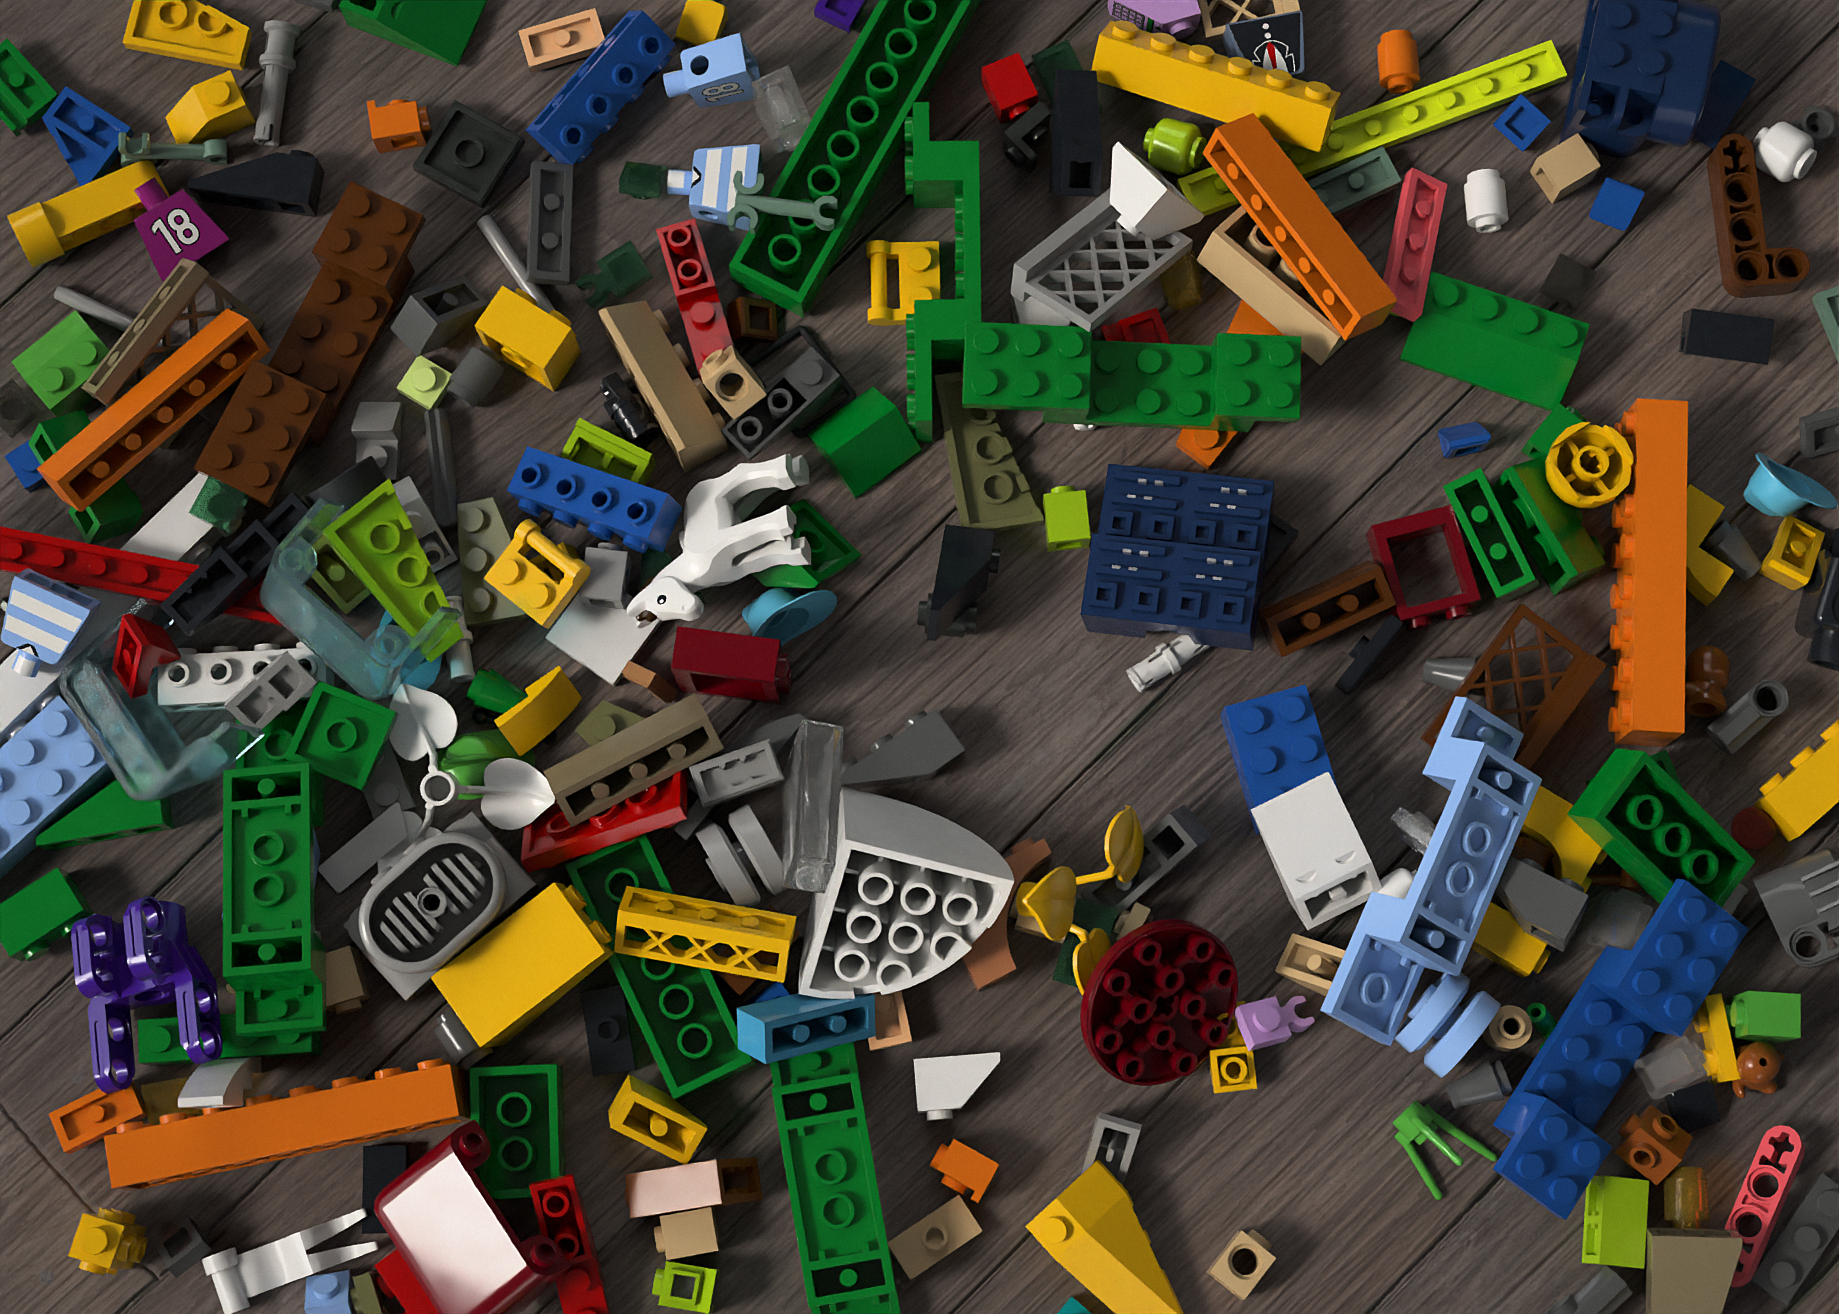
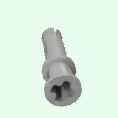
[253,20,301,147]

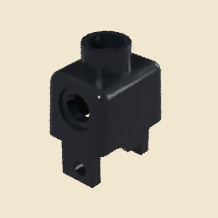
[1795,528,1839,671]

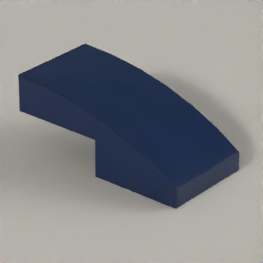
[1693,59,1756,149]

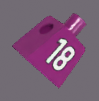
[134,177,229,281]

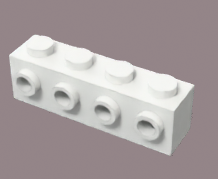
[158,641,334,713]

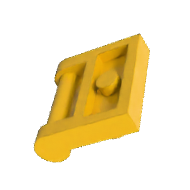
[866,240,940,326]
[484,519,591,629]

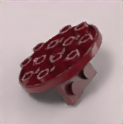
[1080,919,1238,1086]

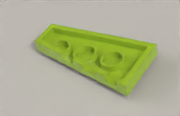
[322,478,464,663]

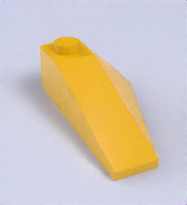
[1025,1159,1184,1314]

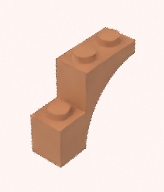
[960,837,1052,992]

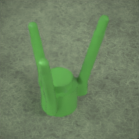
[1392,1100,1498,1200]

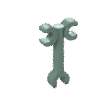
[118,132,227,168]
[727,170,838,234]

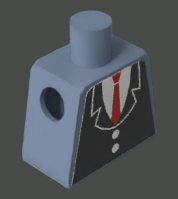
[1222,11,1305,80]

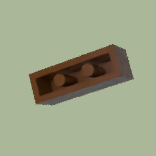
[1258,560,1396,657]

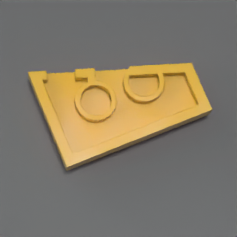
[123,0,252,71]

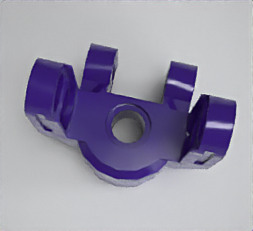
[71,896,223,1094]

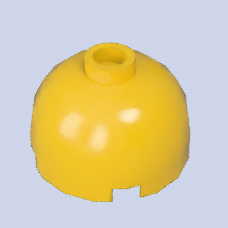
[1545,422,1633,508]

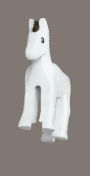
[626,454,811,629]

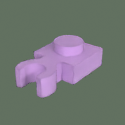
[1234,996,1315,1051]

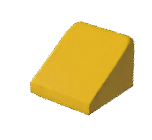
[675,0,728,46]

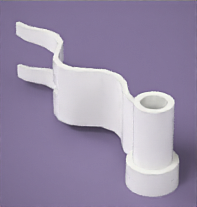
[201,1208,379,1314]

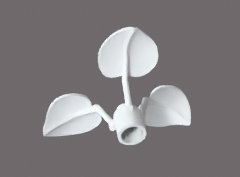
[376,683,556,874]

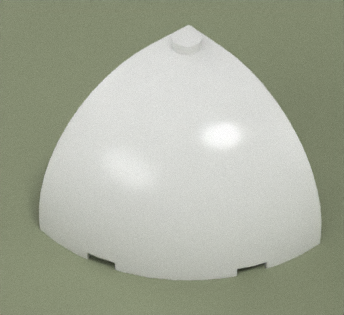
[798,786,1014,999]

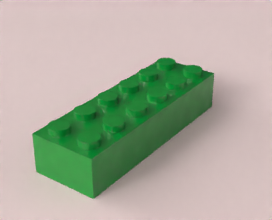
[565,833,755,1102]

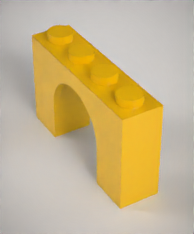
[1471,786,1607,978]

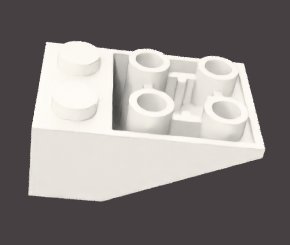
[1251,772,1383,930]

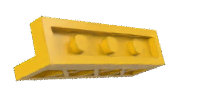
[614,886,797,983]

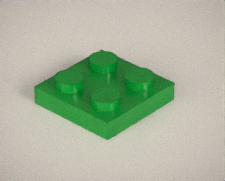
[284,680,399,792]

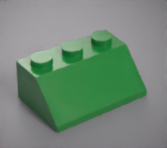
[1493,457,1606,596]

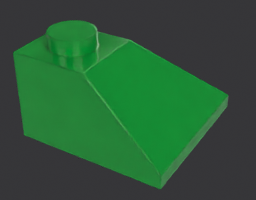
[750,499,862,588]

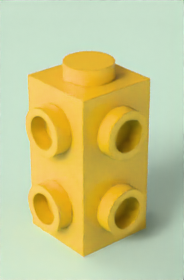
[68,1207,148,1275]

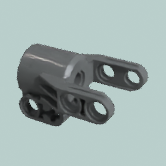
[1752,847,1839,969]

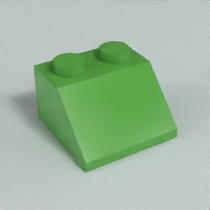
[11,310,110,417]

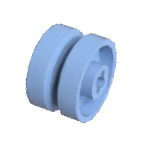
[1394,972,1501,1078]

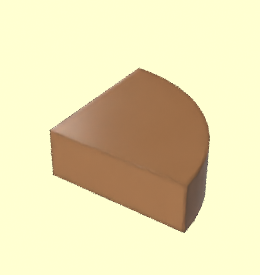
[621,661,679,704]

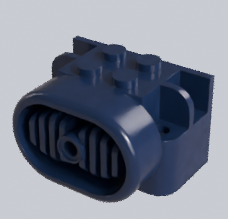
[1559,0,1721,158]

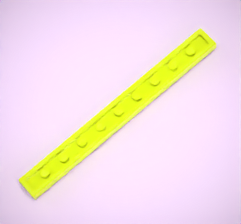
[1177,40,1567,216]

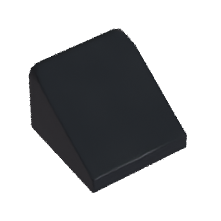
[1663,1080,1721,1133]

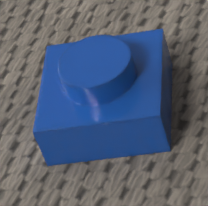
[1493,93,1551,152]
[4,440,47,493]

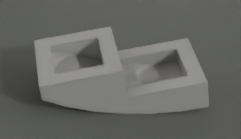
[224,651,317,736]

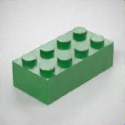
[1567,748,1755,908]

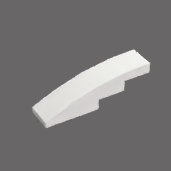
[178,1057,262,1109]

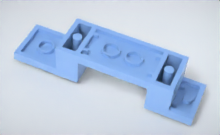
[1320,696,1542,1046]

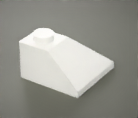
[1110,142,1205,240]

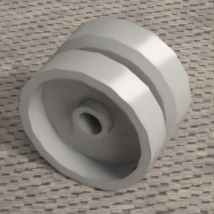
[695,804,794,909]

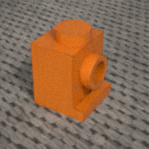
[367,99,432,154]
[929,1139,999,1204]

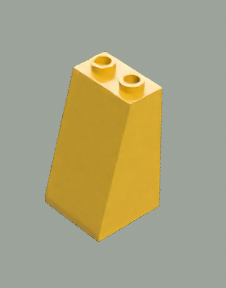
[430,882,614,1048]

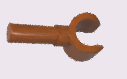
[1587,868,1641,892]

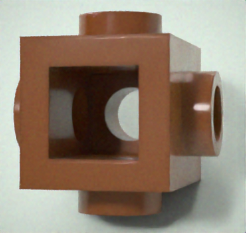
[1614,1105,1693,1186]

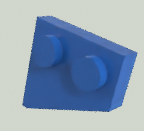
[42,86,135,186]

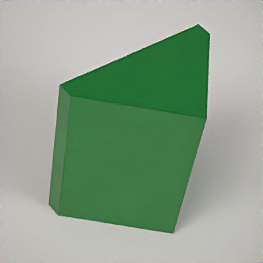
[807,386,922,499]

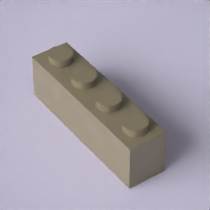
[543,693,724,827]

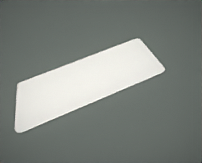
[318,802,407,893]

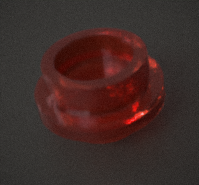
[1731,807,1775,850]

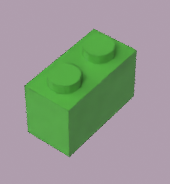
[1724,991,1801,1044]

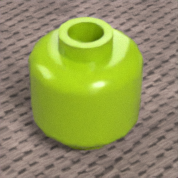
[1143,118,1207,176]

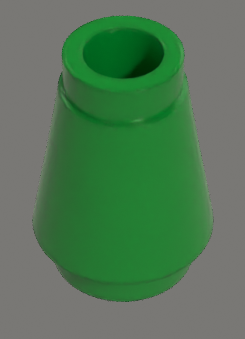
[466,667,528,714]

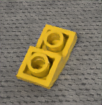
[494,666,582,757]
[1208,1001,1257,1093]

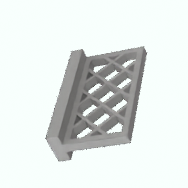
[1010,188,1193,332]

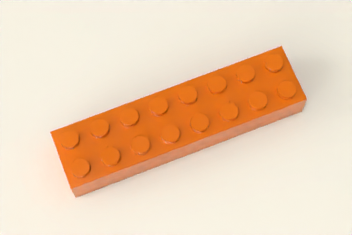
[1608,398,1688,747]
[104,1058,471,1191]

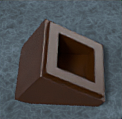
[727,296,778,344]

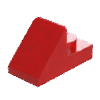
[112,613,181,699]

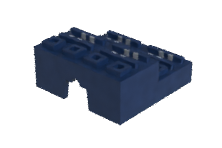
[1080,464,1276,651]

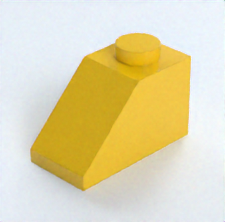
[165,70,256,144]
[608,1074,708,1165]

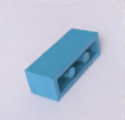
[737,993,876,1064]

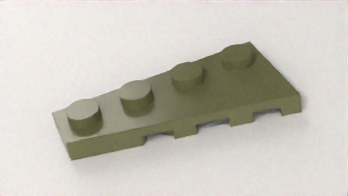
[933,371,1045,532]

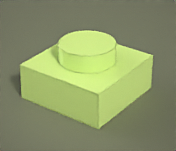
[397,356,452,410]

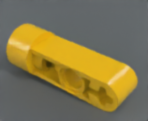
[7,160,170,268]

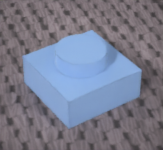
[304,1270,353,1314]

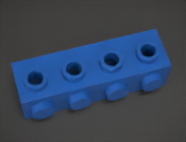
[526,10,676,165]
[507,446,683,553]

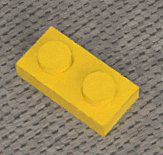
[1693,993,1740,1084]

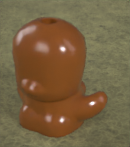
[1685,645,1731,717]
[1732,1041,1785,1099]

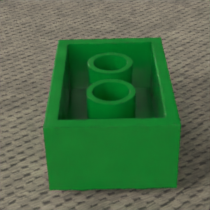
[470,1064,566,1201]

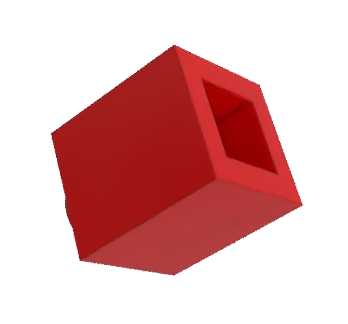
[981,52,1038,124]

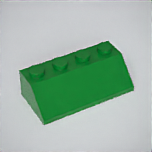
[1399,271,1590,412]

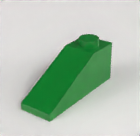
[35,769,173,851]

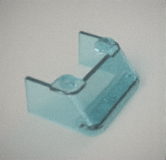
[260,497,463,700]
[59,597,265,802]

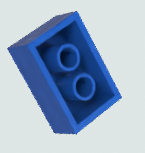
[1220,684,1339,835]

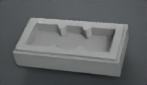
[689,739,784,809]

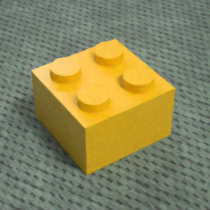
[474,285,581,392]

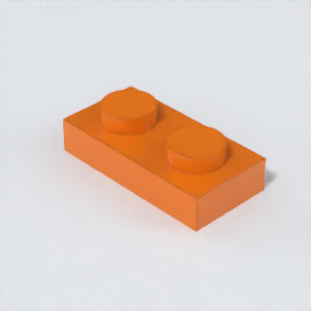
[49,1079,148,1154]

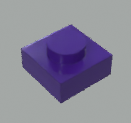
[814,0,868,33]

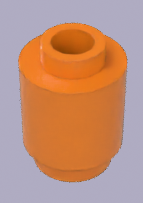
[1377,30,1420,94]

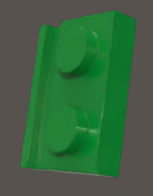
[0,38,59,137]

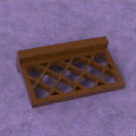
[1420,604,1607,770]

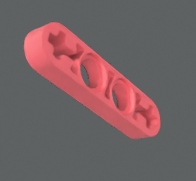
[1724,1125,1805,1288]

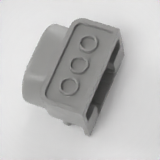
[343,811,539,1001]

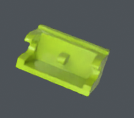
[561,418,656,486]
[1582,1175,1649,1269]

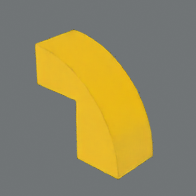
[1686,484,1734,606]

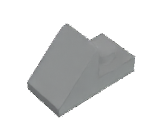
[351,402,402,484]

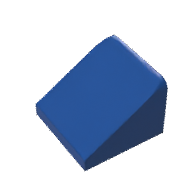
[1589,177,1645,231]
[1438,422,1491,459]

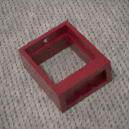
[1366,505,1481,631]

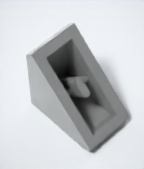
[1081,1113,1142,1185]

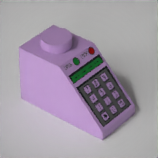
[1107,0,1201,39]

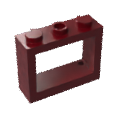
[671,626,792,705]

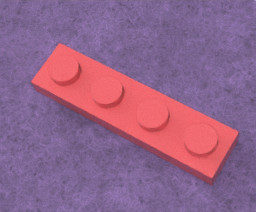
[1383,168,1447,322]

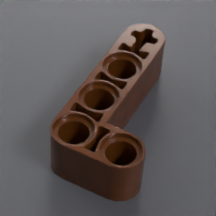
[1707,133,1810,298]

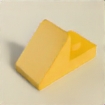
[1757,515,1825,590]

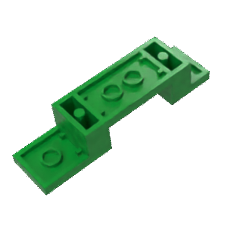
[905,102,981,443]
[962,321,1301,432]
[223,702,326,1038]
[770,1042,901,1314]

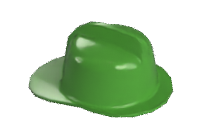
[438,729,535,800]

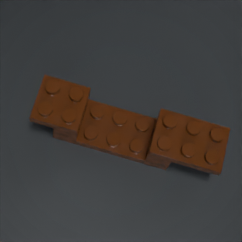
[194,181,426,508]

